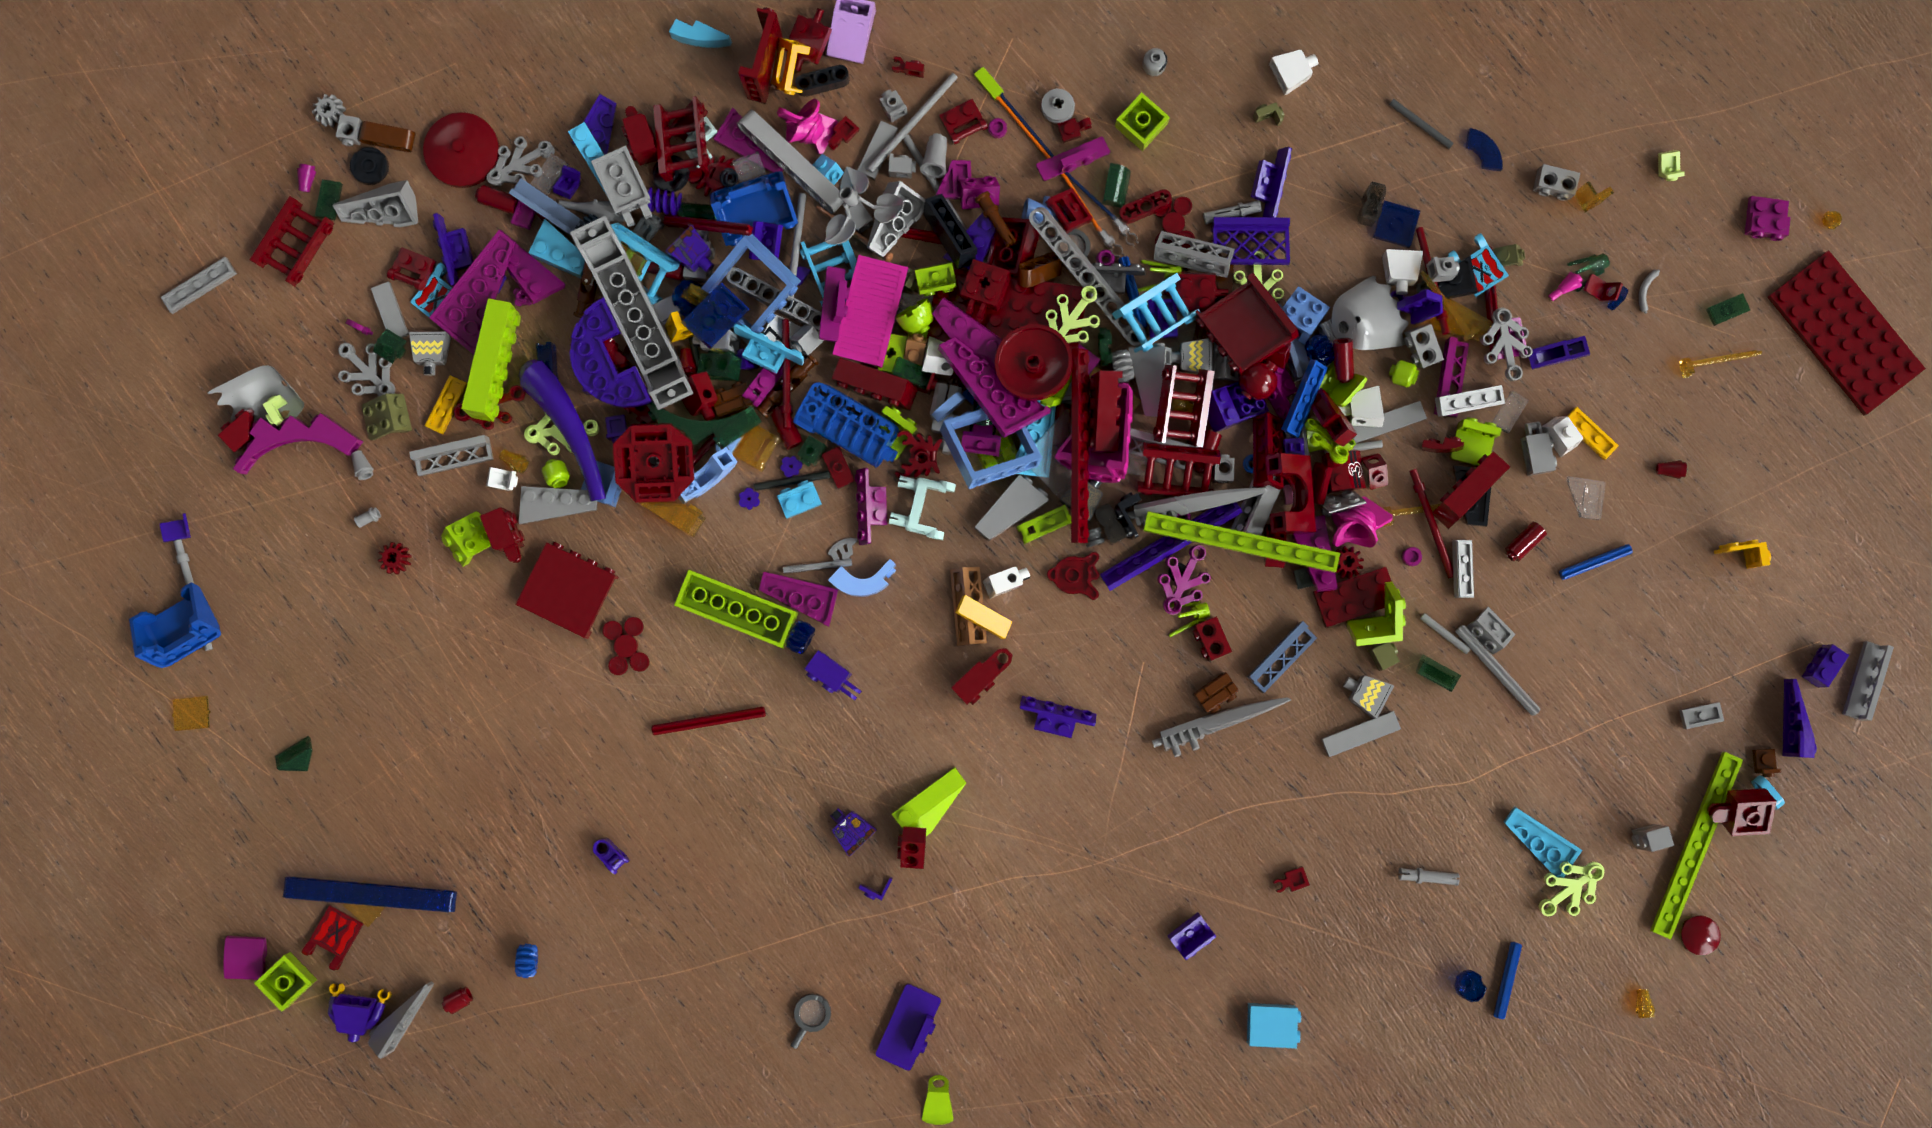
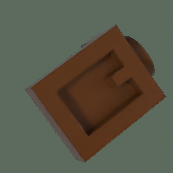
[1752,749,1782,777]

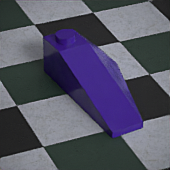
[1782,679,1817,758]

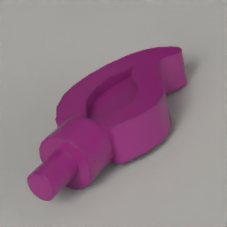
[345,319,373,336]

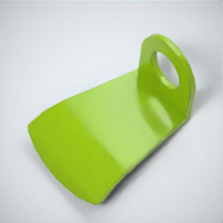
[922,1075,953,1125]

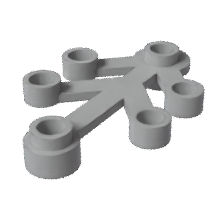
[487,136,555,186]
[1480,308,1533,381]
[338,343,396,396]

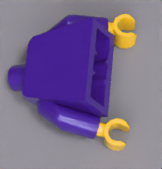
[327,983,392,1042]

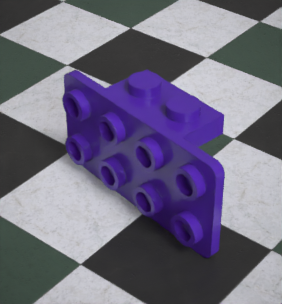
[876,984,941,1071]

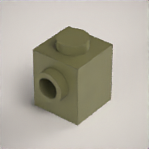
[1368,642,1400,671]

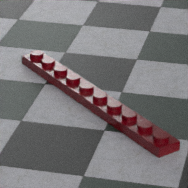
[1071,348,1090,543]

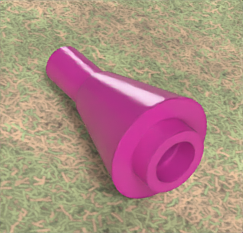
[1548,271,1583,301]

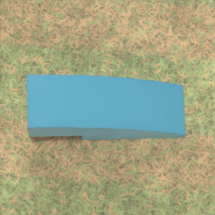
[669,19,732,48]

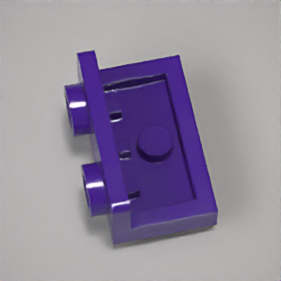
[749,221,783,260]
[1397,289,1443,325]
[1167,912,1216,960]

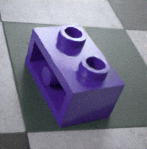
[1802,644,1849,688]

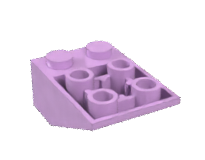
[826,0,876,64]

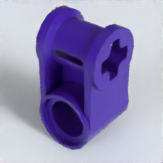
[593,838,630,874]

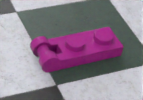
[742,365,782,408]

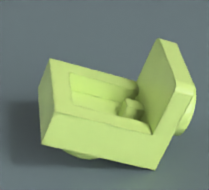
[1658,150,1685,181]
[263,395,287,428]

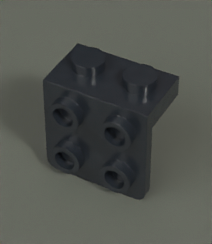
[1113,492,1142,540]

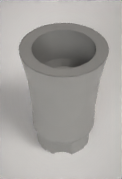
[920,133,947,178]

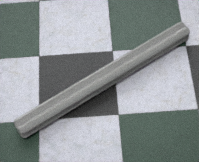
[1455,625,1540,716]

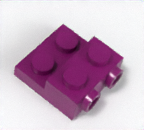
[1745,196,1791,241]

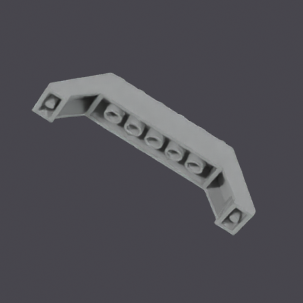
[570,216,694,410]

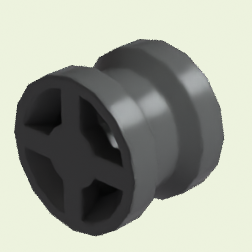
[1086,527,1105,548]

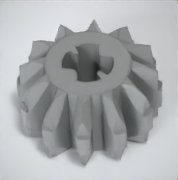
[312,94,346,127]
[1110,349,1135,383]

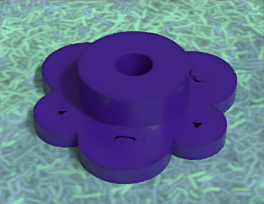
[780,456,802,477]
[739,488,760,510]

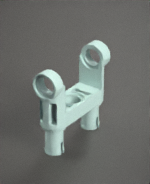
[889,475,956,540]

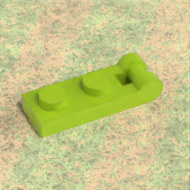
[1017,505,1071,544]

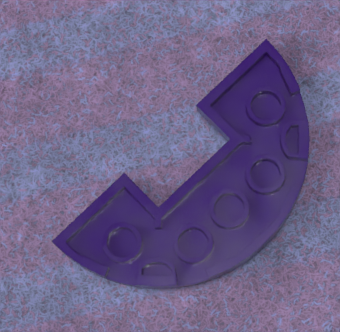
[569,297,653,407]

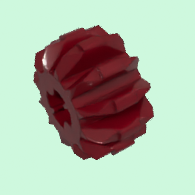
[377,542,412,575]
[1335,546,1364,579]

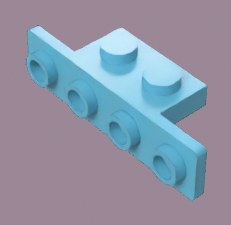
[733,323,804,374]

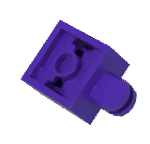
[805,650,862,700]

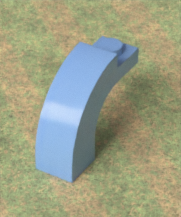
[678,447,738,504]
[828,559,896,597]

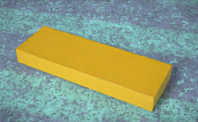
[424,375,467,435]
[1567,406,1619,460]
[955,595,1012,639]

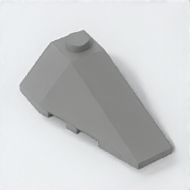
[333,180,418,227]
[867,181,925,257]
[368,981,435,1059]

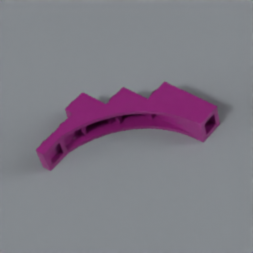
[233,413,364,475]

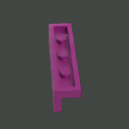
[1434,337,1469,418]

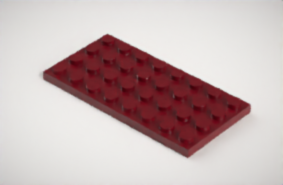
[1767,250,1926,416]
[927,269,1088,352]

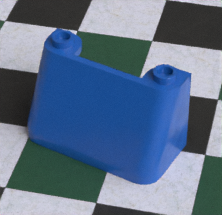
[710,171,798,246]
[129,582,221,668]

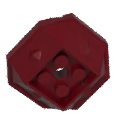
[613,423,695,503]

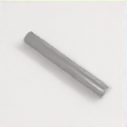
[1324,440,1383,454]
[1420,613,1471,654]

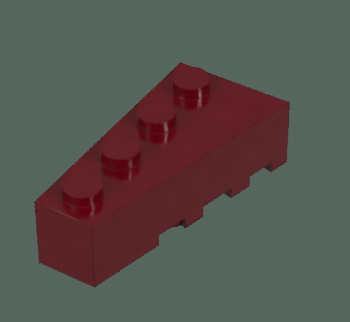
[832,358,918,411]
[1088,371,1123,453]
[1433,451,1510,529]

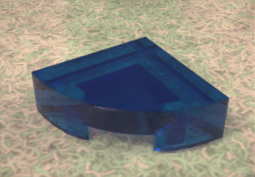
[1607,286,1628,311]

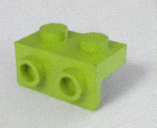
[915,262,957,297]

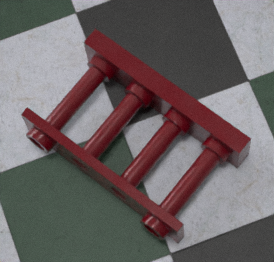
[653,96,710,182]
[250,196,335,287]
[1153,364,1215,447]
[1137,442,1221,496]

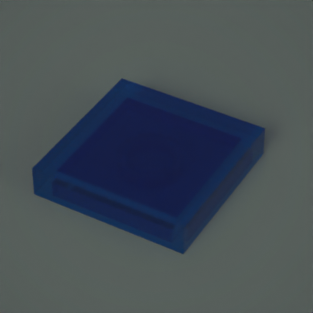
[1373,200,1420,248]

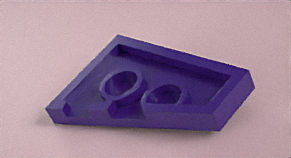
[572,94,617,155]
[943,212,996,269]

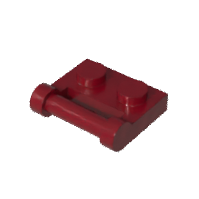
[939,98,988,145]
[1045,188,1093,234]
[387,247,436,291]

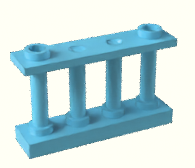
[611,222,680,304]
[800,240,857,306]
[1112,273,1200,353]

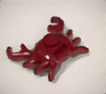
[695,154,753,197]
[895,429,942,478]

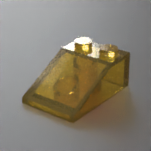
[639,502,706,538]

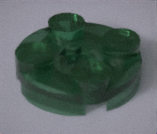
[1098,327,1112,366]

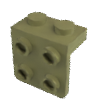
[362,394,412,440]

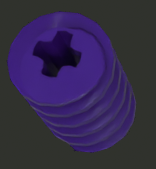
[647,187,682,216]

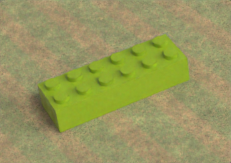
[461,298,521,422]
[674,570,799,649]

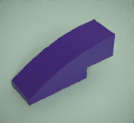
[1529,336,1590,369]

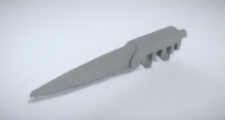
[1127,488,1269,526]
[1152,697,1291,757]

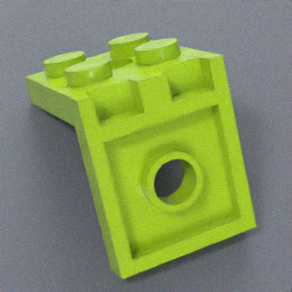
[1347,582,1406,646]

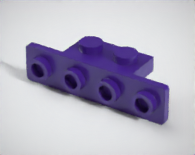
[1251,147,1292,217]
[433,213,474,287]
[1019,696,1097,738]

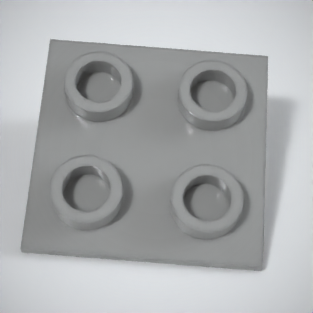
[1320,490,1367,517]

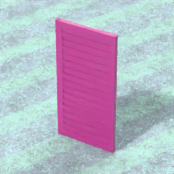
[833,255,908,368]

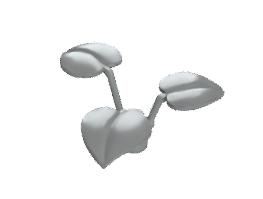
[825,167,904,245]

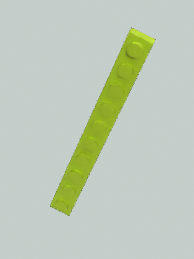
[1144,512,1340,573]
[1650,752,1743,940]

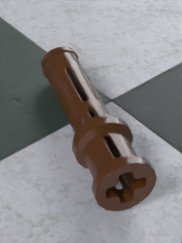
[974,191,1016,247]

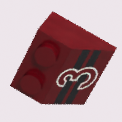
[1322,451,1366,494]

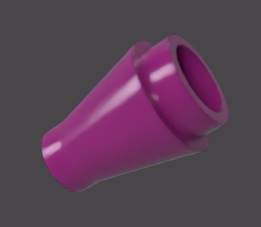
[297,164,316,193]

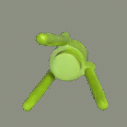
[1138,260,1182,292]
[1169,601,1210,637]

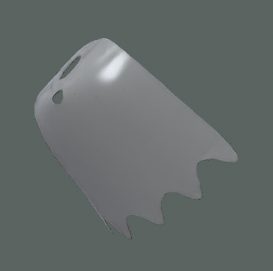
[1332,276,1409,350]
[207,365,304,429]

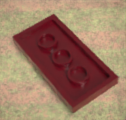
[1313,567,1392,628]

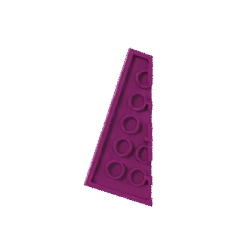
[429,230,516,355]
[932,298,1002,369]
[938,337,1051,438]

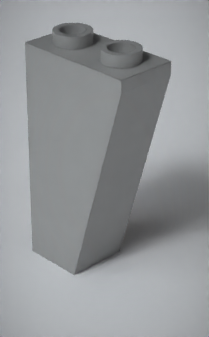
[1129,343,1172,417]
[975,475,1049,541]

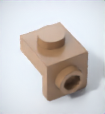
[903,333,928,365]

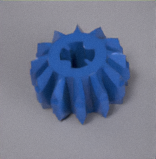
[515,944,539,978]

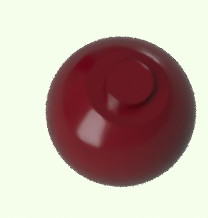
[1239,359,1278,400]

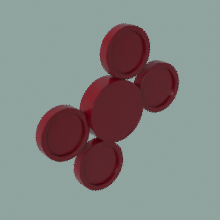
[1154,197,1195,248]
[603,617,650,675]

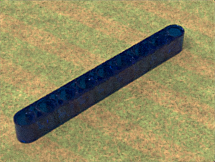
[283,877,457,912]

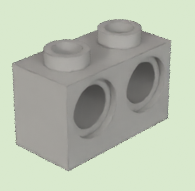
[1533,164,1580,201]
[1404,324,1444,368]

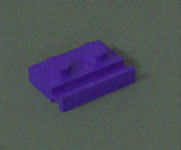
[1148,299,1178,339]

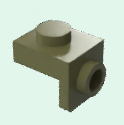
[1253,102,1284,126]
[1493,244,1525,267]

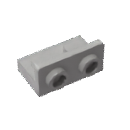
[1467,607,1516,654]

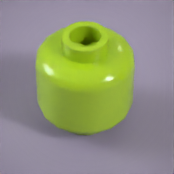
[1389,360,1419,388]
[542,459,570,488]

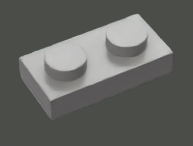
[1679,702,1724,729]

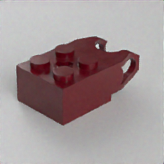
[951,648,1013,705]

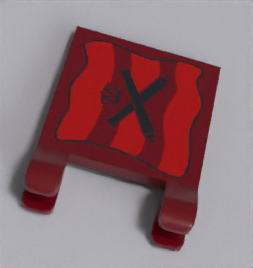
[302,905,364,971]

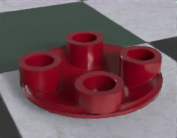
[1681,916,1721,955]

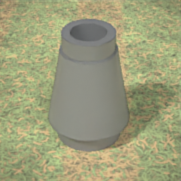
[351,451,374,480]

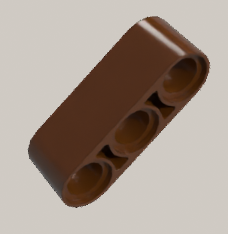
[358,121,416,152]
[1017,252,1062,288]

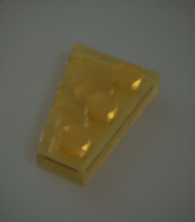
[1429,299,1493,341]

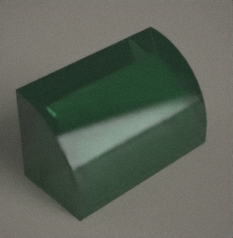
[1102,163,1131,208]
[1416,654,1461,692]

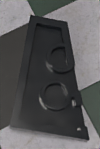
[1416,255,1477,300]
[1453,465,1491,527]

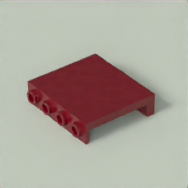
[738,7,783,104]
[1195,273,1299,376]
[515,542,619,639]

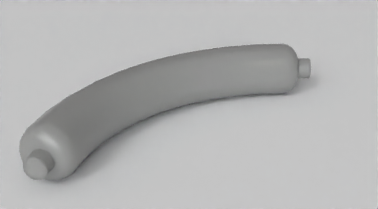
[1638,269,1660,314]

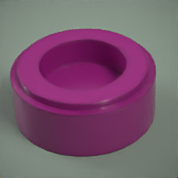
[988,118,1007,139]
[1401,547,1422,567]

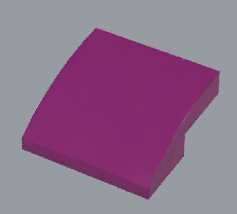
[224,936,267,980]

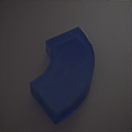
[1466,128,1503,172]

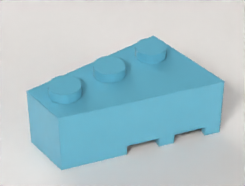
[529,218,585,279]

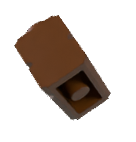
[714,382,755,419]
[1193,672,1239,714]

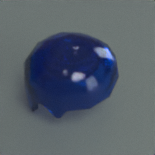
[1454,970,1487,1002]

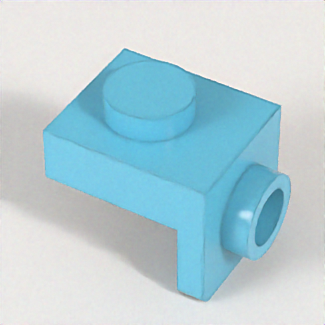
[813,154,844,185]

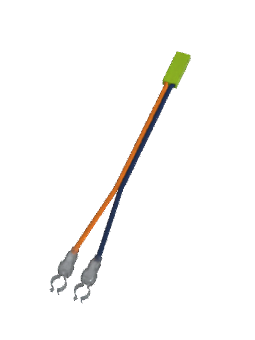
[974,67,1139,258]

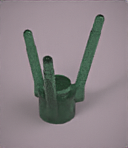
[1567,253,1610,292]

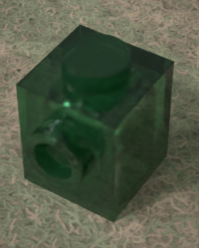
[373,329,407,364]
[797,435,827,467]

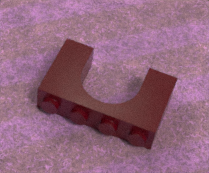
[1266,453,1316,534]

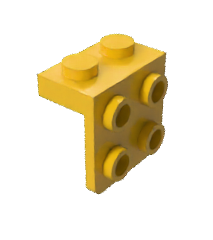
[1714,539,1771,569]

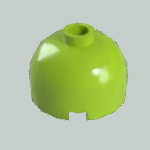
[895,298,934,334]

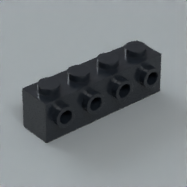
[923,194,977,269]

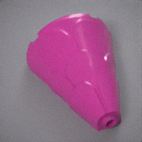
[1055,382,1133,483]

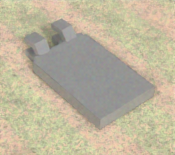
[591,146,653,227]

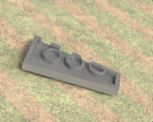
[519,486,597,525]

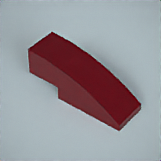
[1311,388,1357,447]

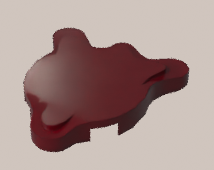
[1047,552,1100,600]

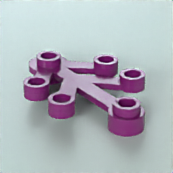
[1157,545,1211,615]

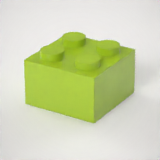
[1115,92,1170,152]
[254,952,317,1012]

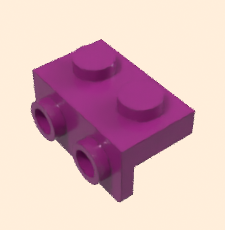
[959,176,1000,209]

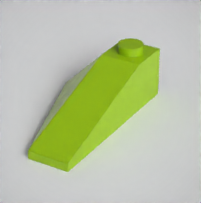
[892,768,966,836]

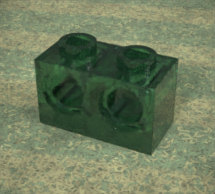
[697,351,742,381]

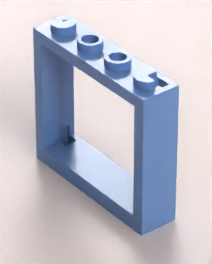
[699,234,801,333]
[940,408,1042,489]

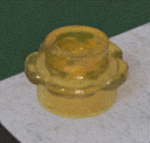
[1822,211,1842,230]

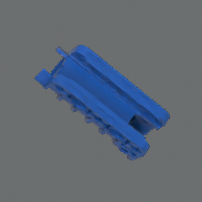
[793,382,899,468]

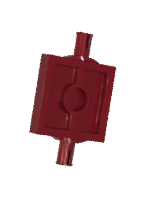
[784,8,832,72]
[1163,272,1229,312]

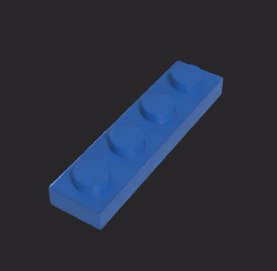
[1281,359,1328,438]

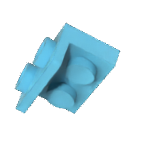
[777,480,822,519]

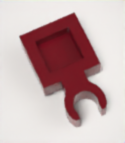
[1273,866,1310,892]

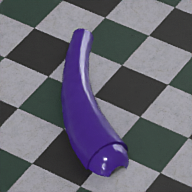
[519,359,606,502]

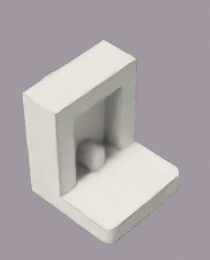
[486,467,518,491]

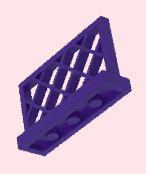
[1211,217,1290,265]

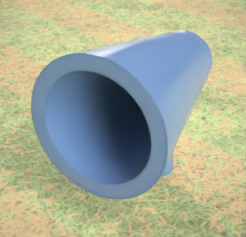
[1022,196,1058,222]

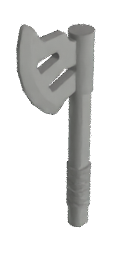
[783,538,858,573]

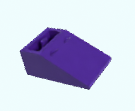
[1208,382,1269,432]

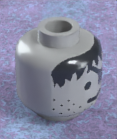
[1142,48,1168,76]

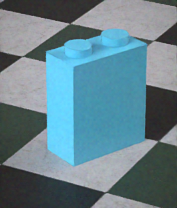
[1247,1003,1301,1048]

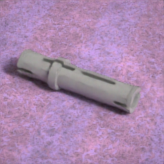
[1203,200,1261,225]
[1398,868,1460,886]

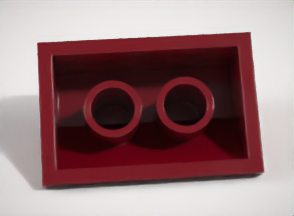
[987,217,1039,278]

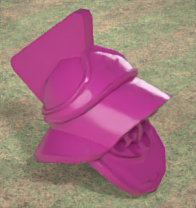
[777,98,838,154]
[1331,496,1393,548]

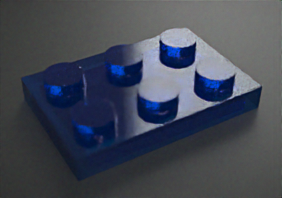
[682,282,749,349]

